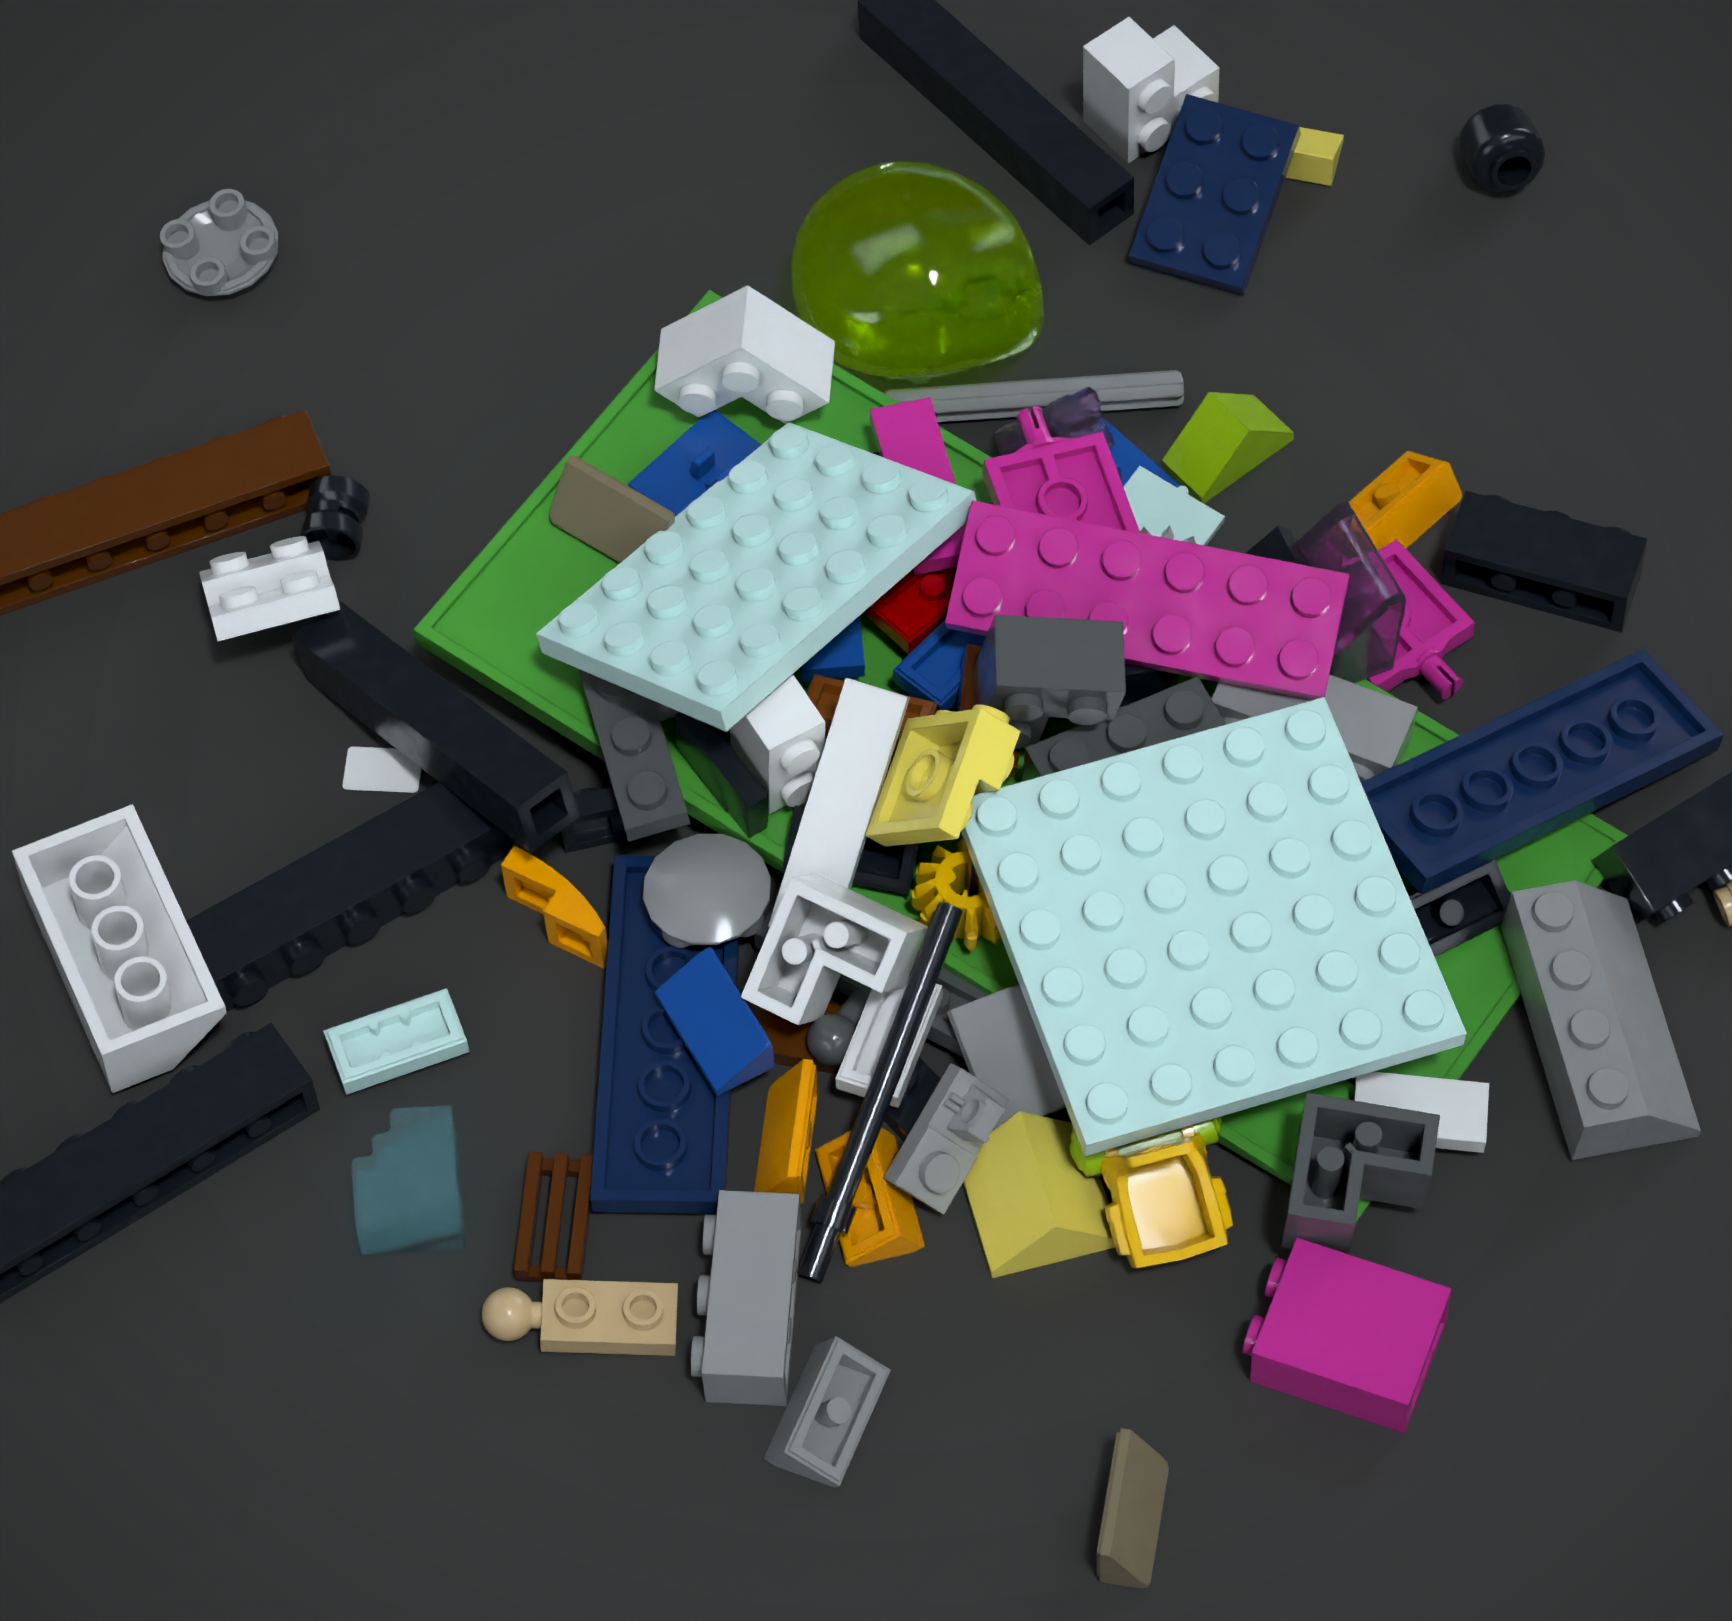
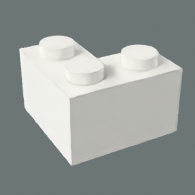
[1083,17,1219,164]
[654,285,835,424]
[741,873,929,1025]

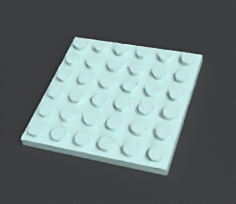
[961,697,1467,1156]

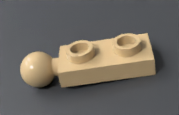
[481,1279,678,1356]

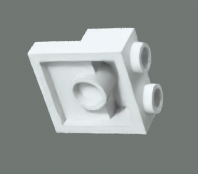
[199,536,340,641]

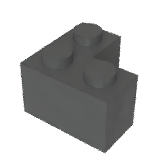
[972,615,1126,749]
[1281,1093,1440,1254]

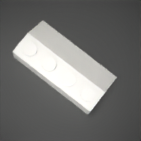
[12,804,227,1093]

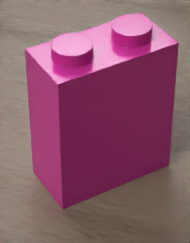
[1243,1238,1452,1434]

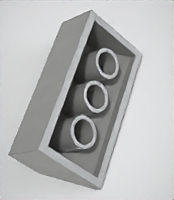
[1501,880,1701,1160]

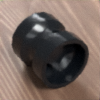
[300,476,370,561]

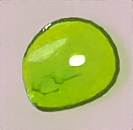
[791,161,1044,384]

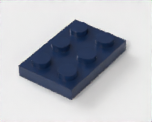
[1128,94,1301,296]

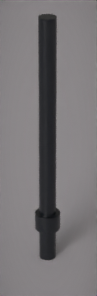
[797,902,963,1283]

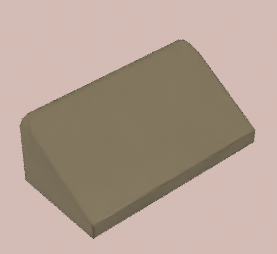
[550,455,675,563]
[1097,1428,1169,1589]

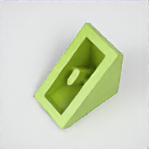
[1162,392,1294,504]

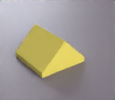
[963,1111,1115,1278]

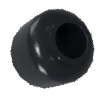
[1459,104,1545,193]

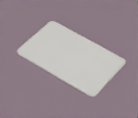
[342,747,421,793]

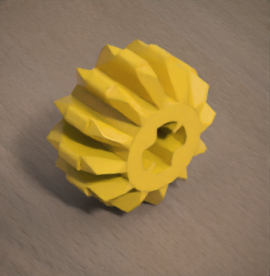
[911,837,1001,953]

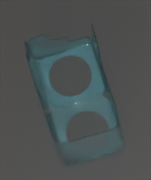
[351,1105,466,1256]

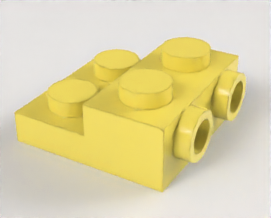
[865,705,1021,847]

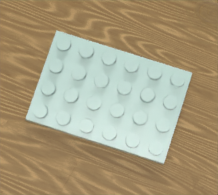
[536,422,976,732]

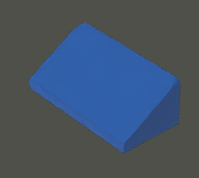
[655,947,775,1096]

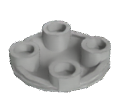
[160,189,279,296]
[643,834,771,948]

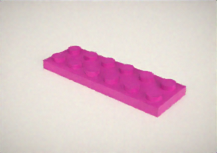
[945,500,1350,701]

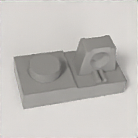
[883,1063,1009,1215]

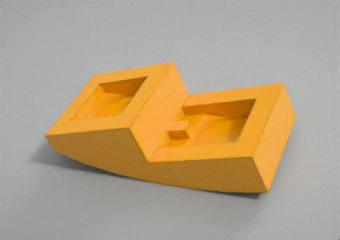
[501,845,608,969]

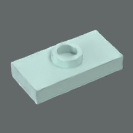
[323,988,470,1095]

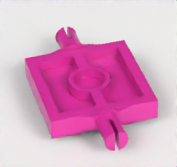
[982,406,1140,533]
[1309,536,1475,699]

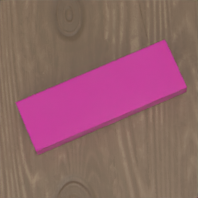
[870,397,967,575]

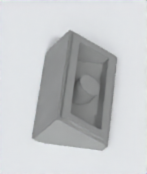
[947,984,1066,1131]
[764,1336,891,1488]

